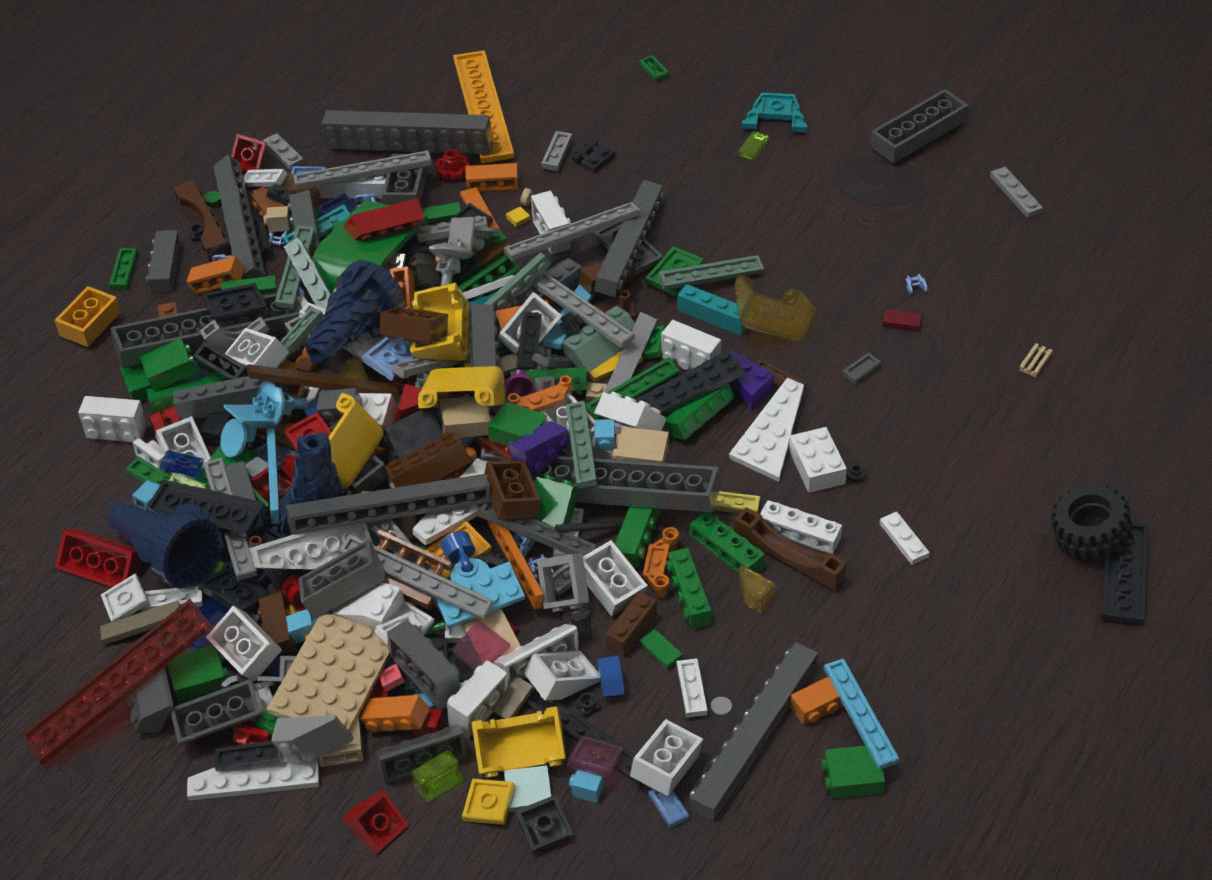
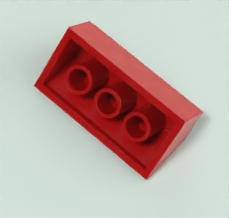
[343,199,425,241]
[55,528,142,587]

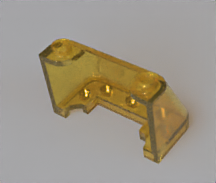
[734,275,817,340]

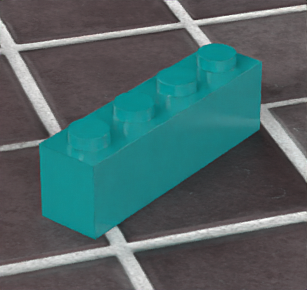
[677,284,750,336]

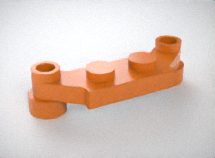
[507,375,573,412]
[643,527,679,598]

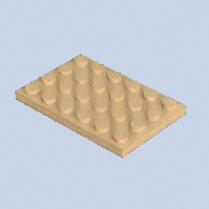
[267,613,390,732]

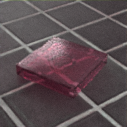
[451,620,510,670]
[567,736,623,778]

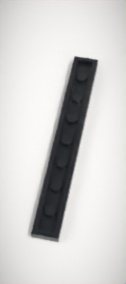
[523,678,643,787]

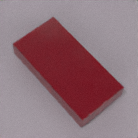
[882,309,921,331]

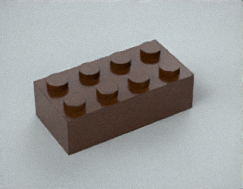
[385,431,472,488]

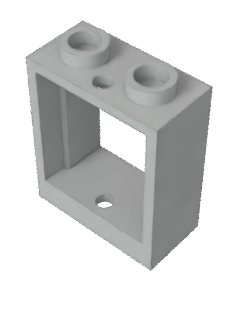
[537,553,589,612]

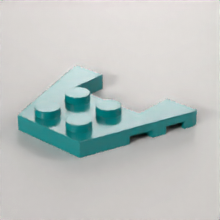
[742,92,807,133]

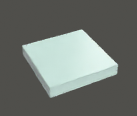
[504,765,551,812]

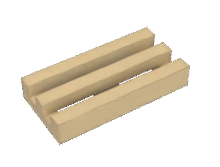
[1019,343,1053,377]

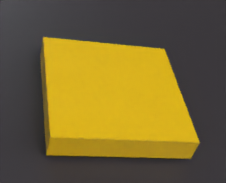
[462,779,515,825]

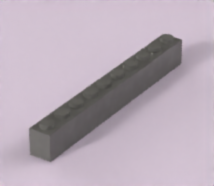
[214,154,266,280]
[594,180,664,297]
[286,474,491,535]
[689,642,818,821]

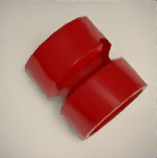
[148,406,180,436]
[282,575,306,611]

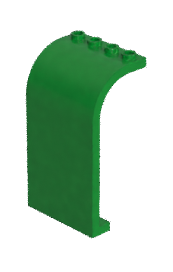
[307,200,428,305]

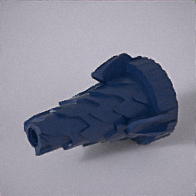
[304,260,404,365]
[279,432,354,537]
[108,501,223,589]

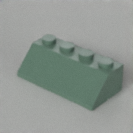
[562,305,635,375]

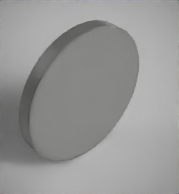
[711,697,732,716]

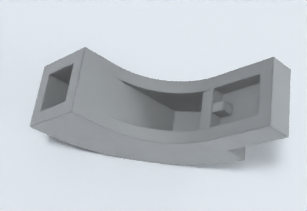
[200,317,270,353]

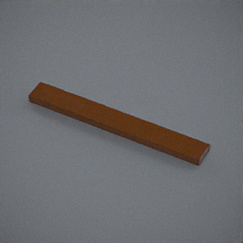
[247,364,399,399]

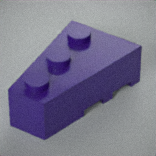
[729,350,774,411]
[508,421,571,479]

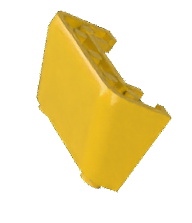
[410,283,469,361]
[418,366,505,408]
[329,393,384,489]
[471,707,566,778]

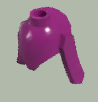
[490,370,536,417]

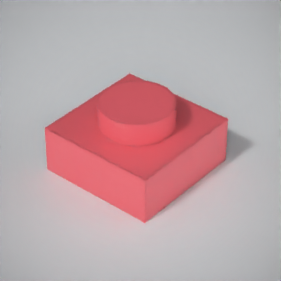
[379,663,405,692]

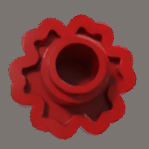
[435,149,470,180]

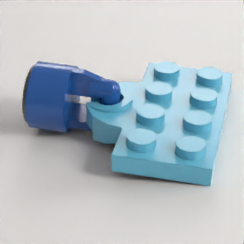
[435,531,525,629]

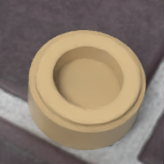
[520,188,533,206]

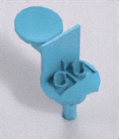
[221,381,308,457]

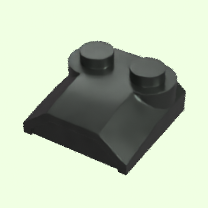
[515,794,574,853]

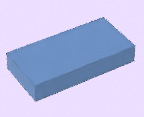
[648,789,689,829]

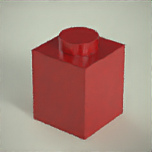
[412,708,444,736]

